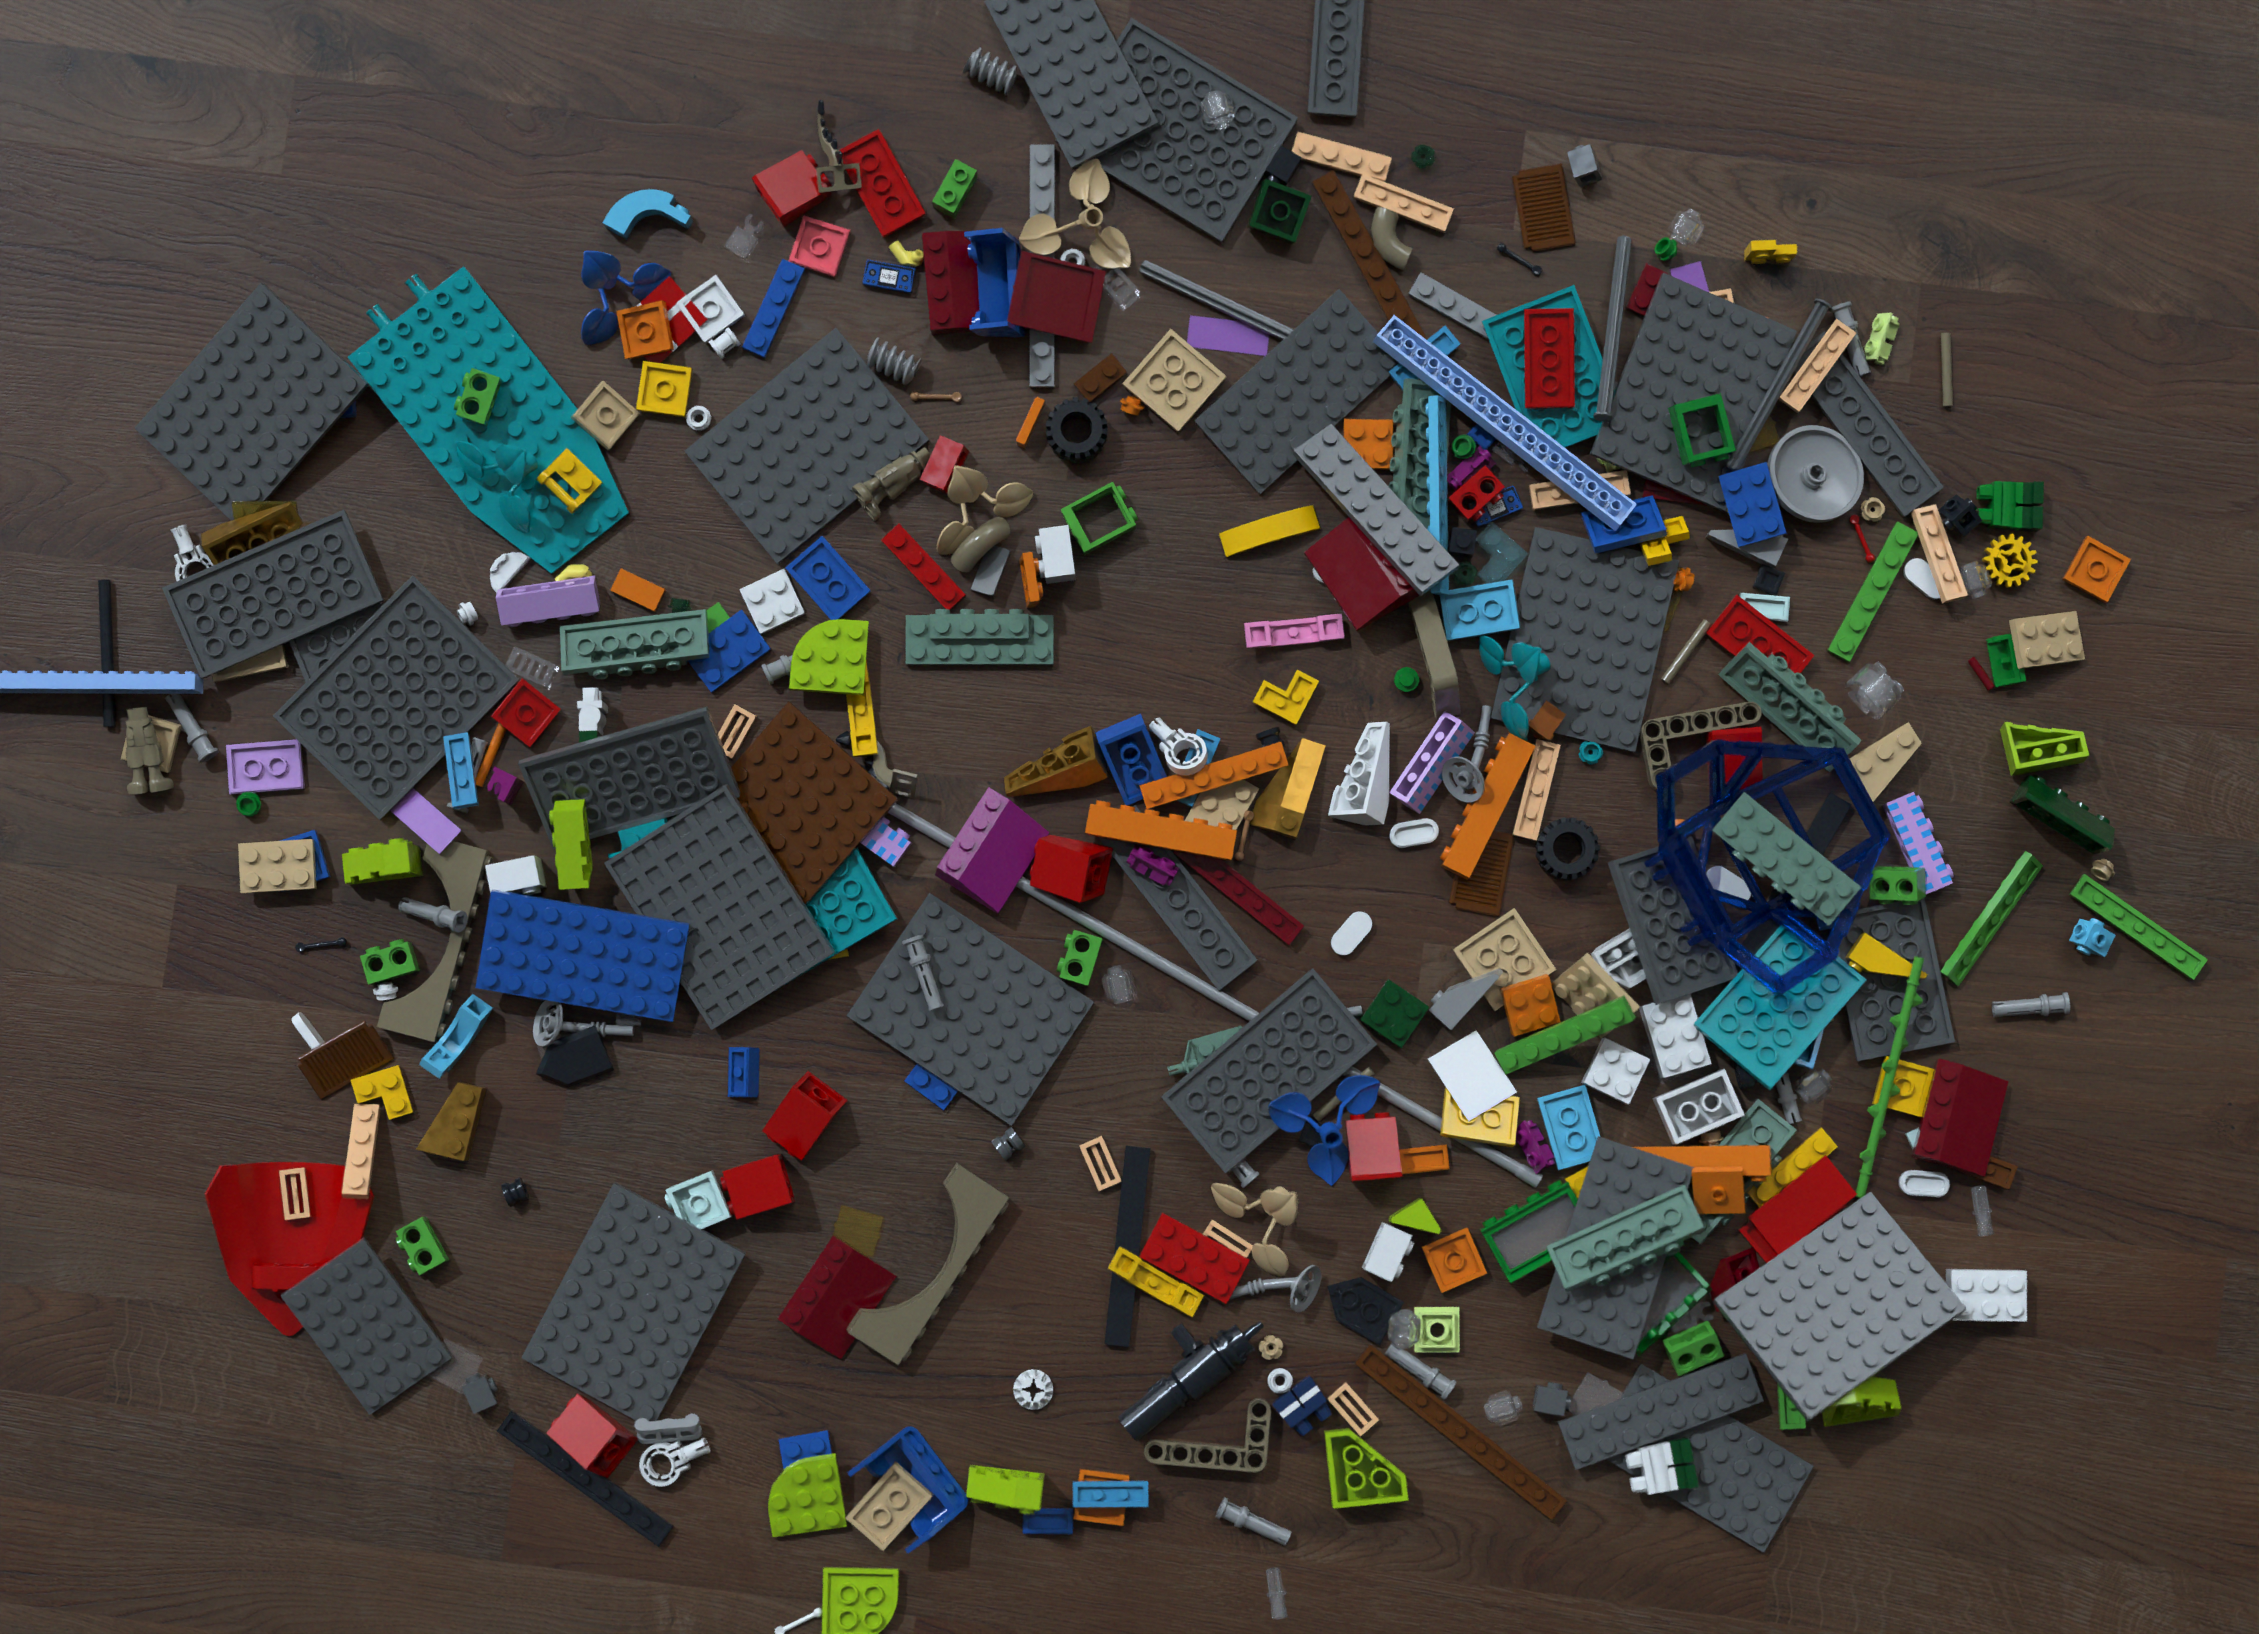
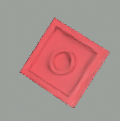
[789,216,851,278]

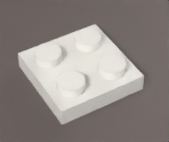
[676,275,745,344]
[739,569,805,634]

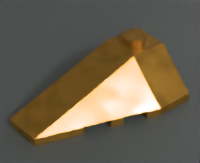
[201,502,303,565]
[1004,726,1108,797]
[1249,738,1326,839]

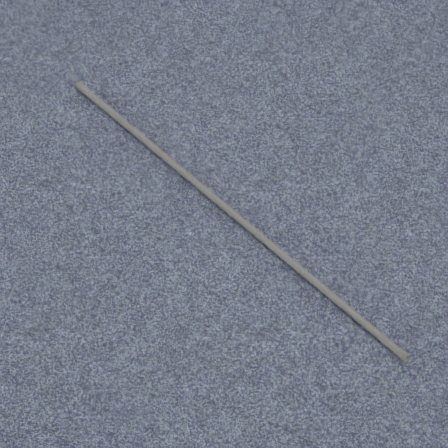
[888,804,1543,1188]

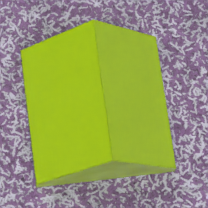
[1388,1198,1441,1234]

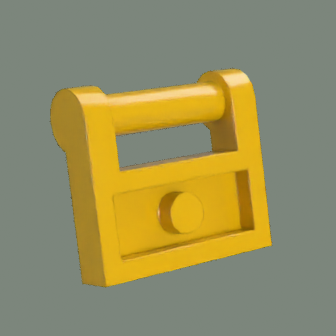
[536,448,603,514]

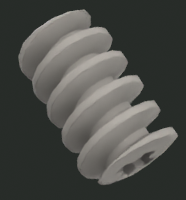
[963,47,1017,96]
[867,337,922,385]

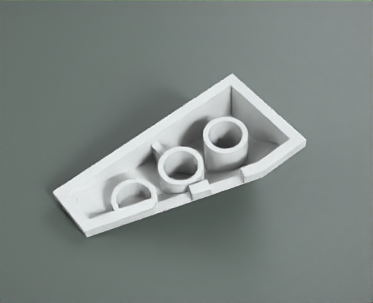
[1328,722,1390,825]

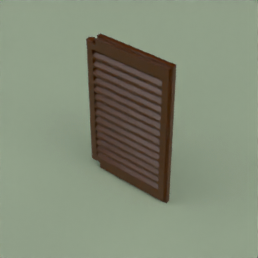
[1512,164,1576,252]
[1449,830,1514,917]
[298,1021,394,1100]

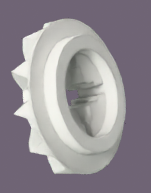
[1013,1369,1053,1410]

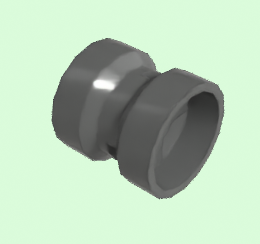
[991,1127,1025,1161]

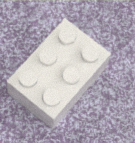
[1639,994,1711,1078]
[1652,1069,1744,1144]
[1946,1269,2027,1321]

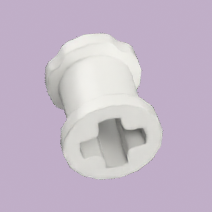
[708,328,741,359]

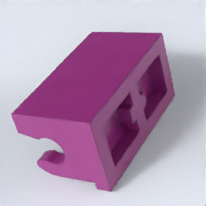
[487,766,524,805]

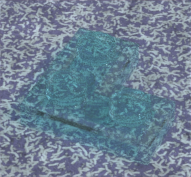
[1476,521,1528,584]

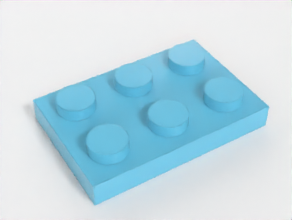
[1440,580,1521,641]
[1537,1085,1600,1170]

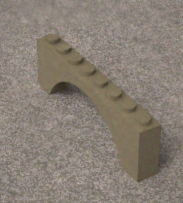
[377,841,492,1042]
[846,1162,1009,1365]

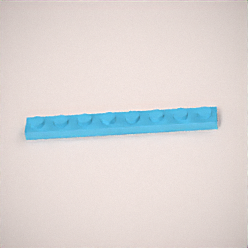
[1426,395,1449,595]

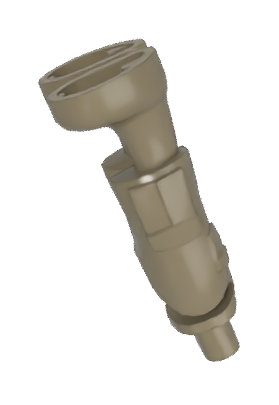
[852,447,931,521]
[125,707,174,794]

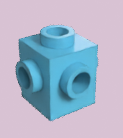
[2069,918,2116,957]

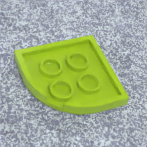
[789,619,869,695]
[768,1453,847,1537]
[822,1567,899,1634]

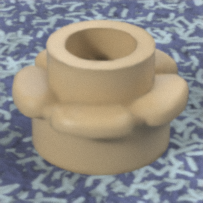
[1861,497,1885,522]
[2091,859,2115,881]
[1699,1130,1724,1146]
[1259,1335,1283,1360]

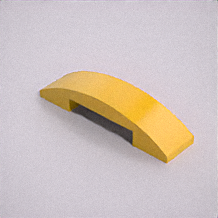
[1219,505,1320,557]
[846,660,878,757]
[1108,1247,1204,1317]

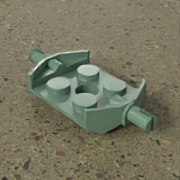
[1167,1026,1242,1077]

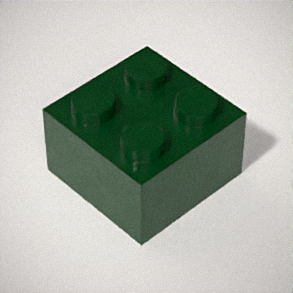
[1247,179,1312,244]
[1359,979,1429,1048]

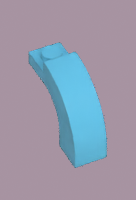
[603,189,693,240]
[419,994,493,1079]

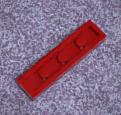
[881,523,966,610]

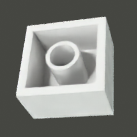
[1035,525,1076,584]
[485,855,547,895]
[1581,1038,1650,1104]
[1362,1222,1414,1282]

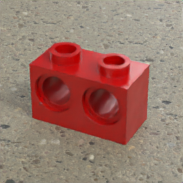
[1448,465,1505,523]

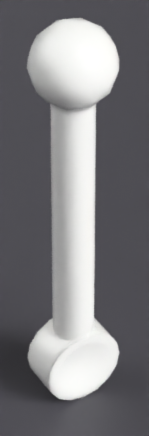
[775,1608,822,1634]

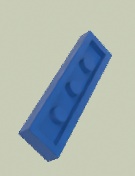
[742,259,805,358]

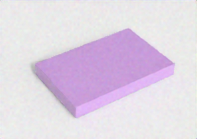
[226,739,305,795]

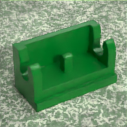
[1986,634,2026,688]

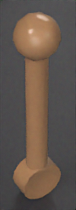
[910,392,962,402]
[1235,810,1254,861]

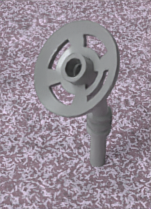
[1442,705,1492,803]
[533,1000,635,1047]
[1230,1265,1321,1312]

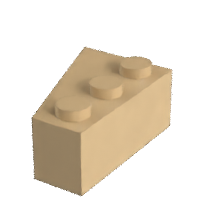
[1841,722,1922,805]

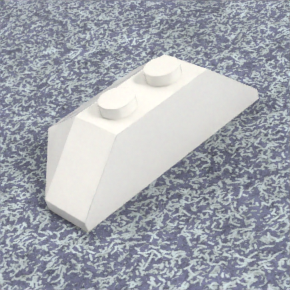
[1591,928,1646,989]

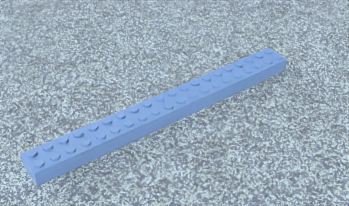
[1373,315,1637,531]
[0,671,204,694]

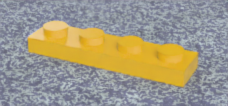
[1747,1128,1838,1208]

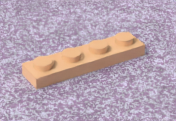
[1292,132,1392,182]
[1353,174,1454,233]
[1778,319,1856,413]
[1529,470,1631,510]
[1911,504,1968,604]
[1512,739,1561,841]
[342,1104,380,1199]

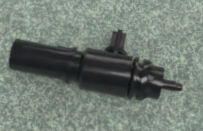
[1118,1321,1264,1441]

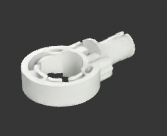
[171,524,214,581]
[1149,718,1208,775]
[640,1438,710,1486]

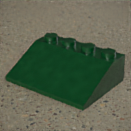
[2010,775,2115,855]

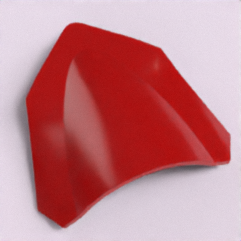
[205,1162,374,1336]

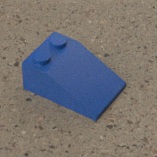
[1095,714,1167,805]

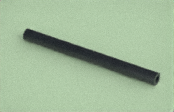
[98,579,116,727]

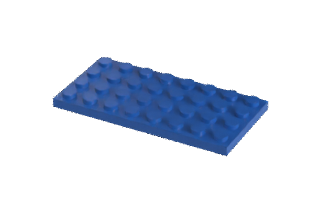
[476,889,690,1022]

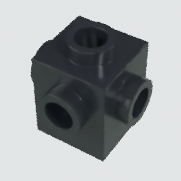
[1938,494,1983,537]

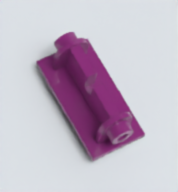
[1447,446,1496,491]
[1126,844,1179,886]
[1516,1120,1555,1174]

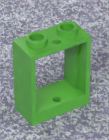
[1061,482,1138,556]

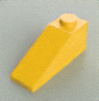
[1845,933,1928,979]

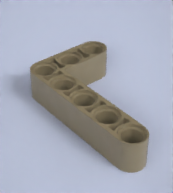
[1408,589,1461,720]
[1639,702,1761,792]
[1144,1398,1271,1472]

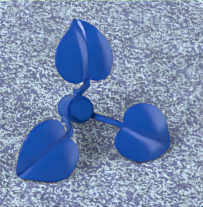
[581,251,671,345]
[1268,1075,1381,1186]

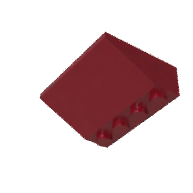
[922,231,980,335]
[1304,517,1419,631]
[1911,1058,2009,1177]
[777,1235,897,1359]

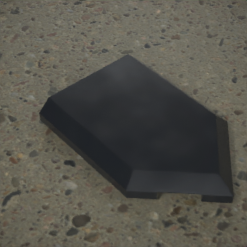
[536,1025,614,1088]
[1327,1277,1404,1345]

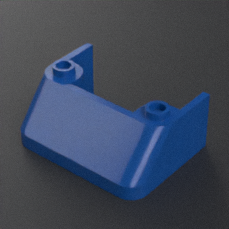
[964,228,1026,337]
[847,1426,968,1553]

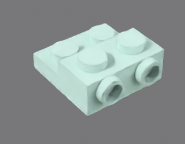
[665,1170,732,1229]

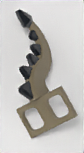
[816,100,862,192]
[836,731,918,799]

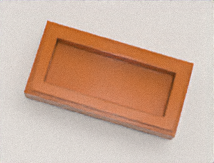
[1016,397,1045,448]
[610,569,666,612]
[1399,1144,1450,1174]

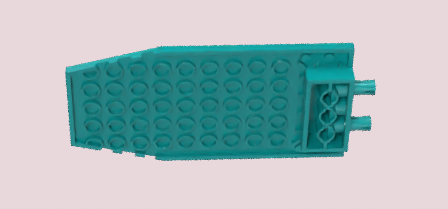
[348,266,629,574]

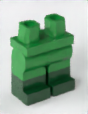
[1976,481,2044,532]

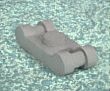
[634,1414,702,1444]

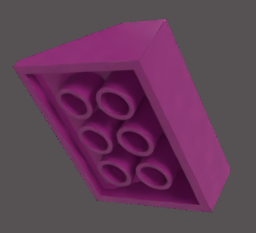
[935,787,1049,914]

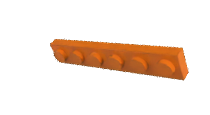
[1139,742,1289,809]

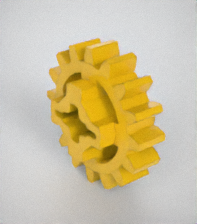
[1982,534,2038,588]

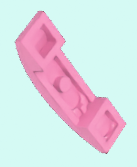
[1244,614,1344,648]

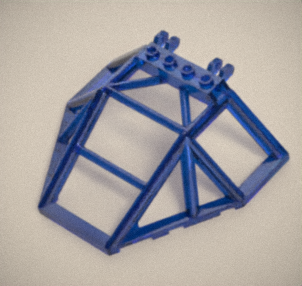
[1644,739,1891,996]

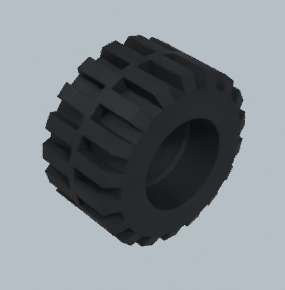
[1046,397,1108,463]
[1535,817,1600,881]

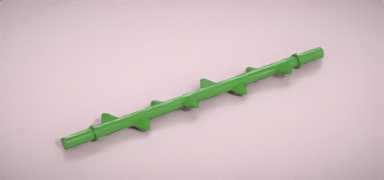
[1856,956,1924,1198]

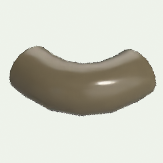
[1371,207,1413,271]
[951,517,1010,572]

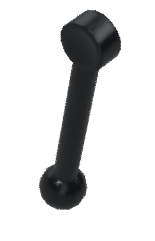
[1497,243,1542,276]
[295,937,347,952]

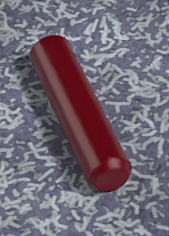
[1968,657,1995,691]

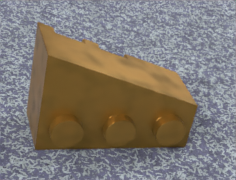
[416,1082,487,1161]

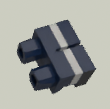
[1272,1375,1331,1436]

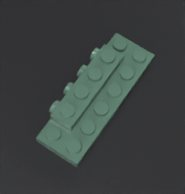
[1388,378,1451,529]
[560,609,710,679]
[906,609,1054,665]
[1718,642,1861,772]
[1712,792,1861,925]
[1687,1099,1797,1245]
[1546,1185,1706,1292]

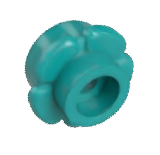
[1579,741,1603,764]

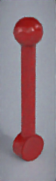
[1849,514,1875,563]

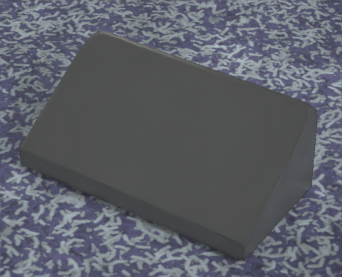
[971,546,1011,598]

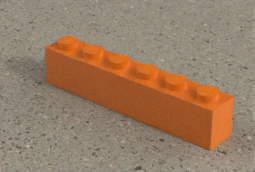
[1440,733,1536,880]
[1085,800,1237,861]
[1633,1145,1772,1182]

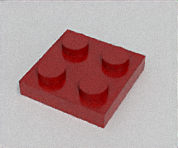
[490,678,561,747]

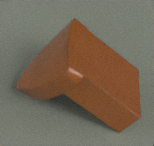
[1528,700,1566,741]

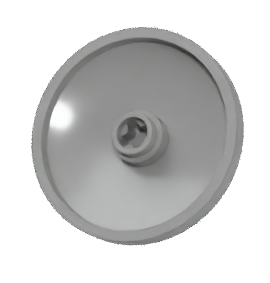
[1768,425,1864,523]

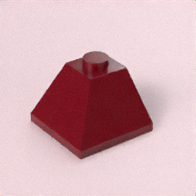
[1710,1248,1760,1312]

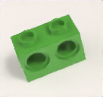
[932,159,978,219]
[454,368,502,427]
[1869,866,1926,905]
[1057,930,1103,986]
[360,939,420,985]
[396,1216,449,1275]
[1662,1320,1724,1376]

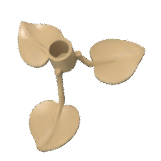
[1019,159,1131,268]
[937,466,1033,555]
[1211,1183,1297,1277]

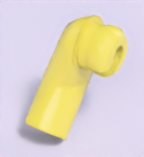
[889,241,924,267]
[554,564,592,581]

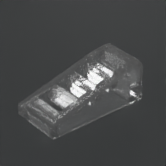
[1094,265,1141,311]
[505,646,559,689]

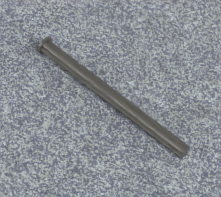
[1593,235,1632,422]
[1139,260,1293,340]
[1726,298,1832,471]

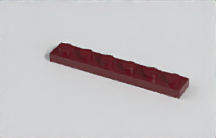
[1173,851,1304,945]

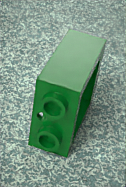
[1668,393,1736,468]

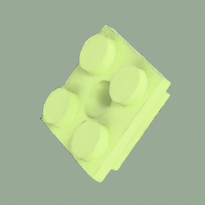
[1414,1307,1460,1352]

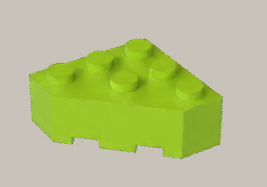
[342,838,423,885]
[1822,1376,1901,1427]
[1324,1428,1408,1508]
[966,1465,1045,1514]

